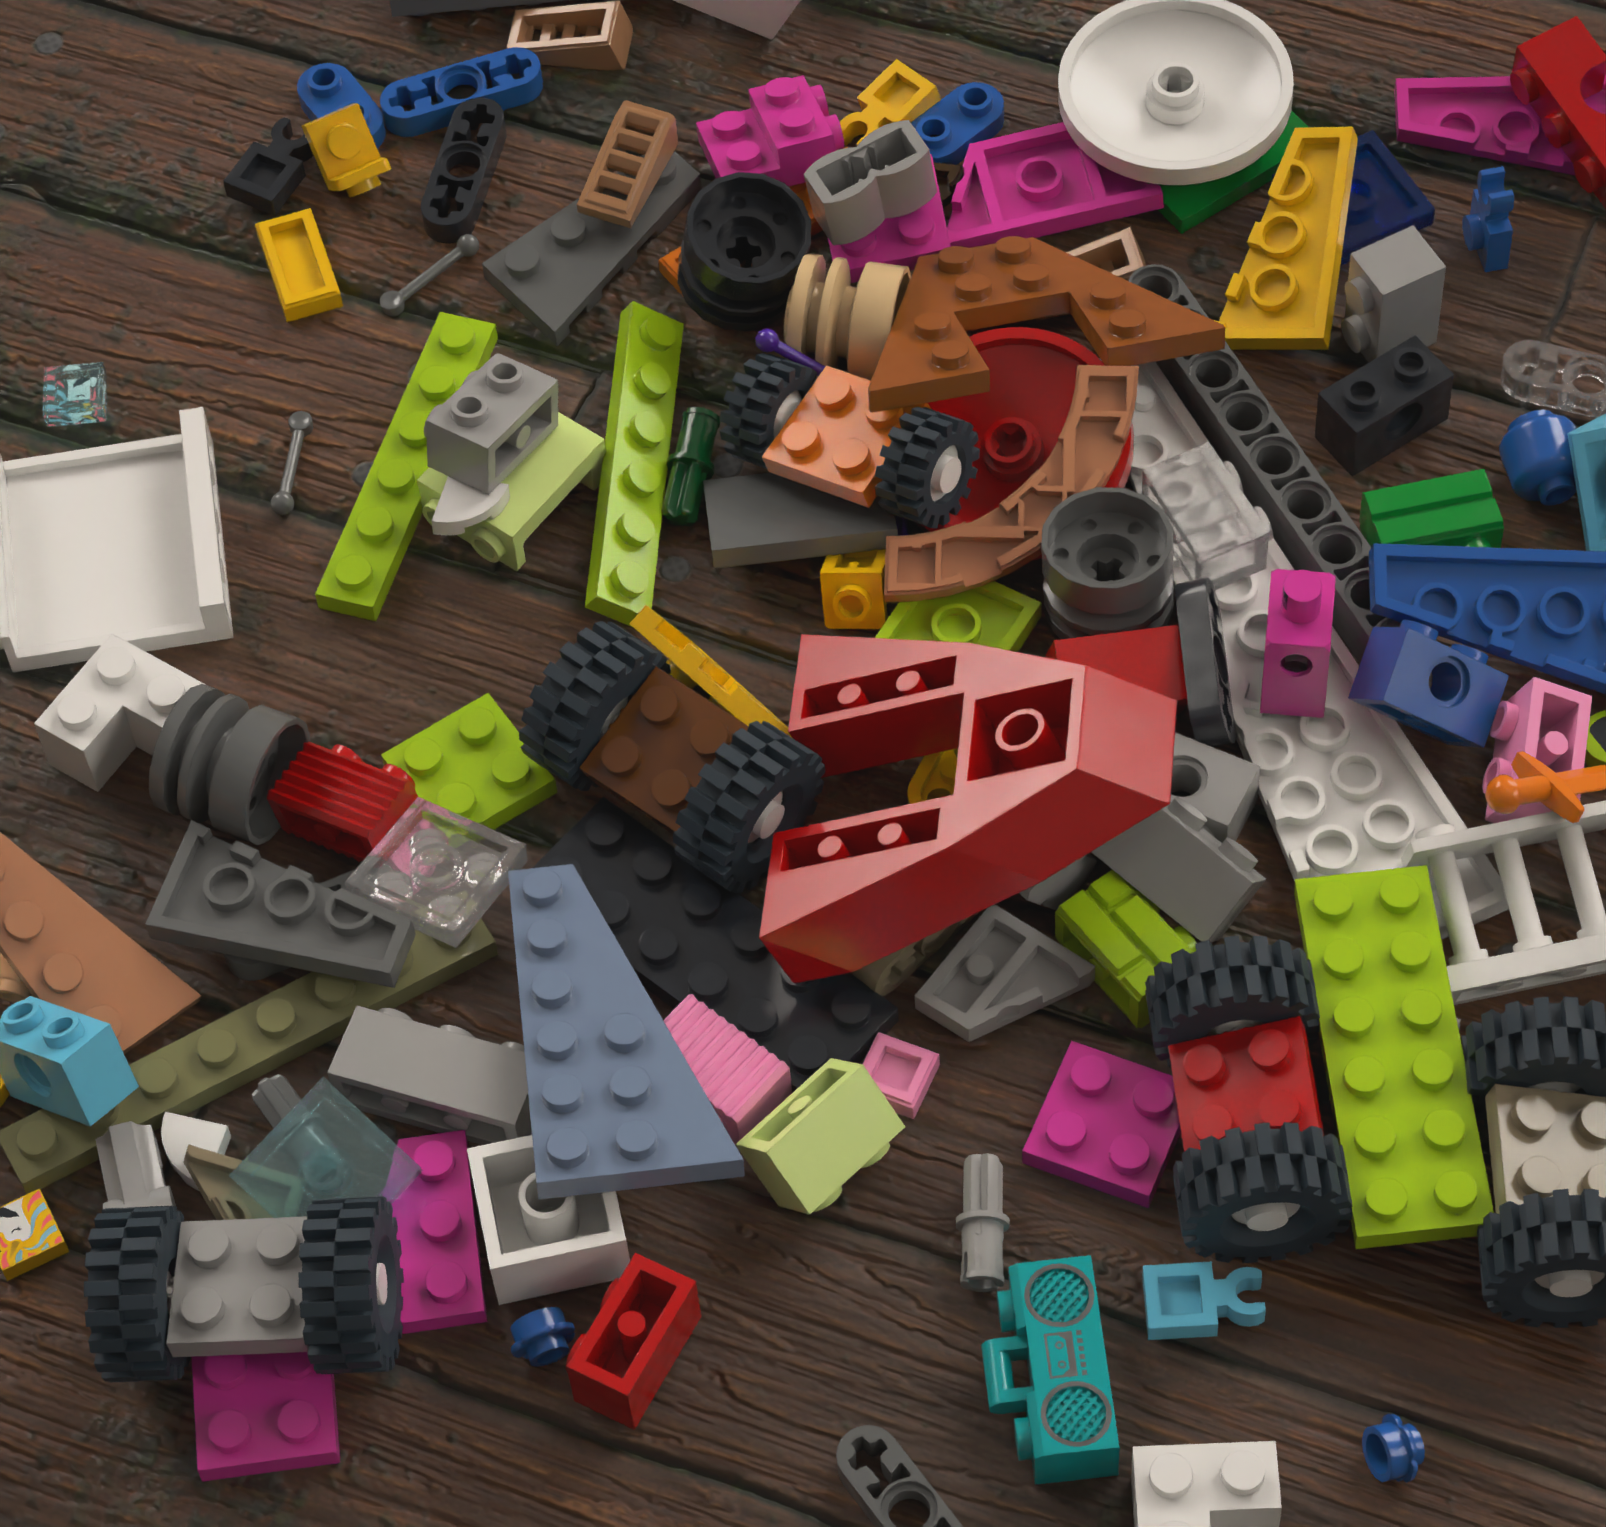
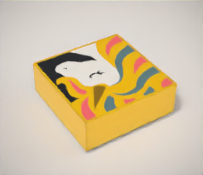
[0,1188,69,1281]

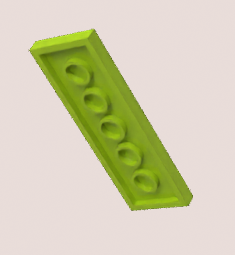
[1294,865,1494,1249]

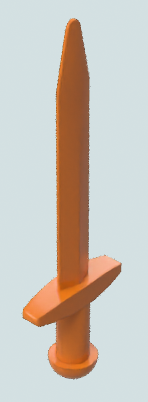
[1485,751,1606,823]

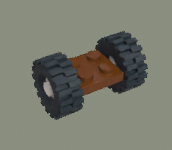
[519,621,825,893]

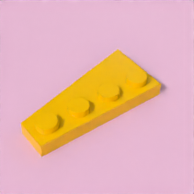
[1214,127,1358,350]

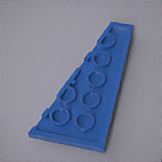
[1369,543,1606,694]

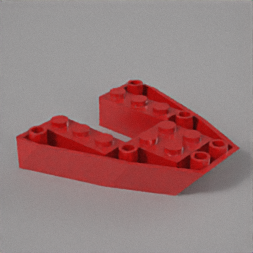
[759,634,1177,983]

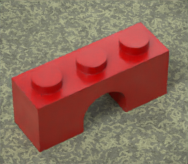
[1510,16,1606,209]

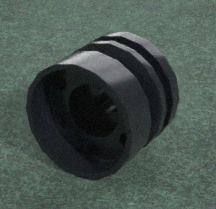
[677,172,811,331]

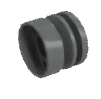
[1041,487,1174,639]
[149,684,310,845]

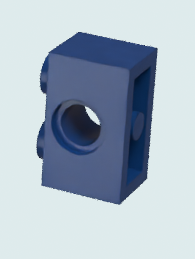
[1348,620,1509,748]

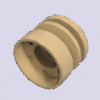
[784,253,911,380]

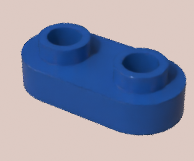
[297,63,386,149]
[911,82,1004,165]

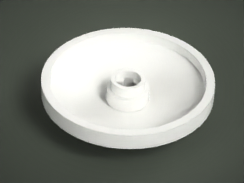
[1058,0,1294,185]

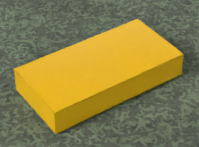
[255,208,343,322]

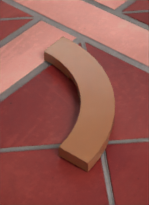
[884,365,1139,603]

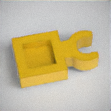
[840,59,941,146]

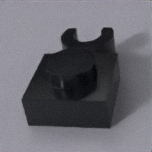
[223,117,314,216]

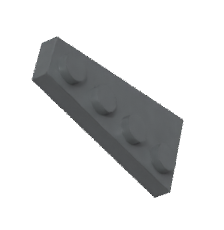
[482,151,702,346]
[145,820,416,988]

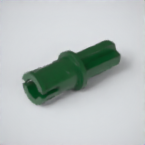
[662,407,721,526]

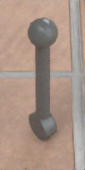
[380,234,479,316]
[271,411,313,515]

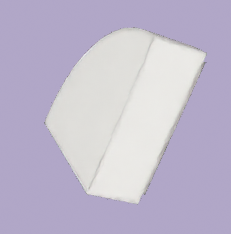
[431,476,510,535]
[161,1112,231,1191]

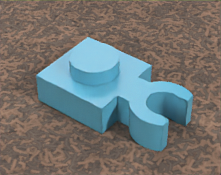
[1142,1261,1266,1340]

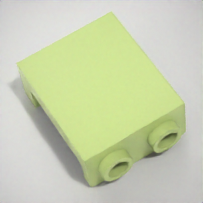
[417,412,606,571]

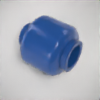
[1499,409,1576,505]

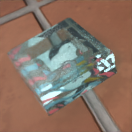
[43,362,107,427]

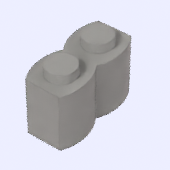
[804,120,937,245]

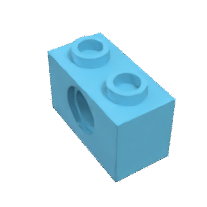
[0,996,139,1127]

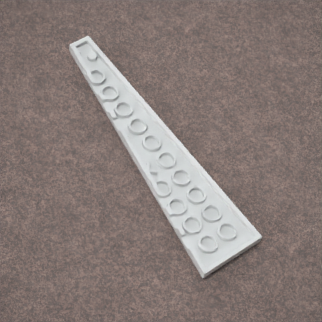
[1099,358,1509,940]

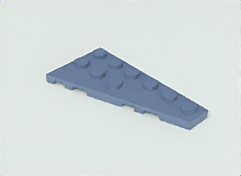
[508,864,745,1200]

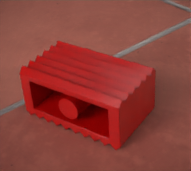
[267,742,425,867]

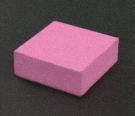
[863,1032,940,1119]

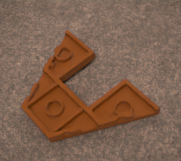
[868,236,1225,413]

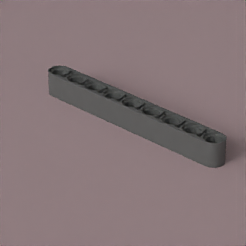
[1129,264,1401,664]

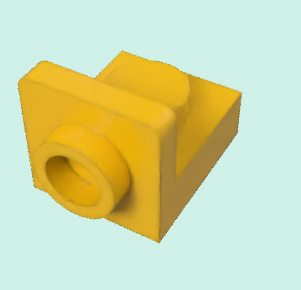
[302,103,391,197]
[820,549,888,629]

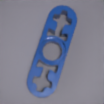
[380,47,543,137]

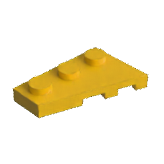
[629,605,791,737]

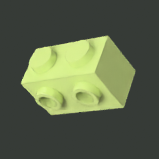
[735,1058,906,1214]

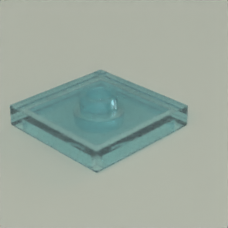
[229,1077,423,1218]

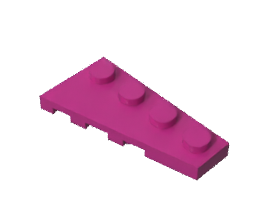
[1394,75,1606,175]

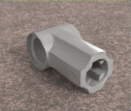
[95,1121,176,1209]

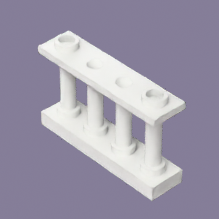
[1401,796,1606,1005]

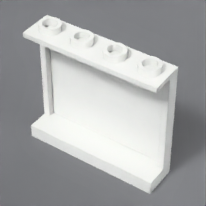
[0,407,234,672]

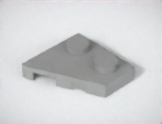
[915,905,1095,1042]

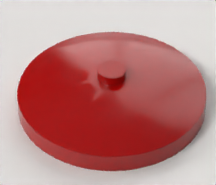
[915,327,1134,560]

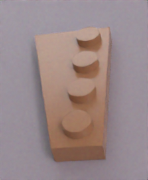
[0,832,201,1054]

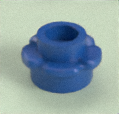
[510,1307,575,1367]
[1362,1414,1425,1483]

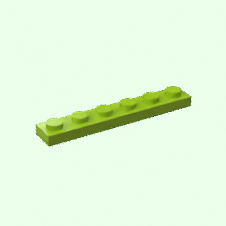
[585,301,684,627]
[315,312,498,621]

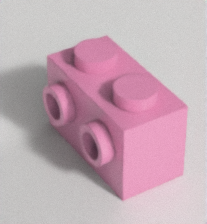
[1482,677,1592,823]

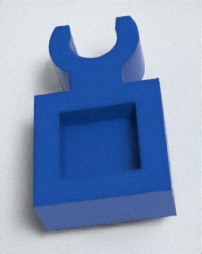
[1462,166,1514,272]

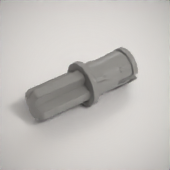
[956,1153,1010,1292]

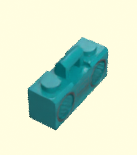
[981,1255,1120,1485]

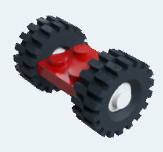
[1145,935,1353,1264]

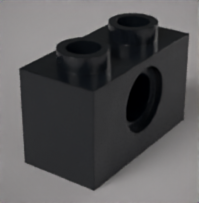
[1314,335,1454,477]

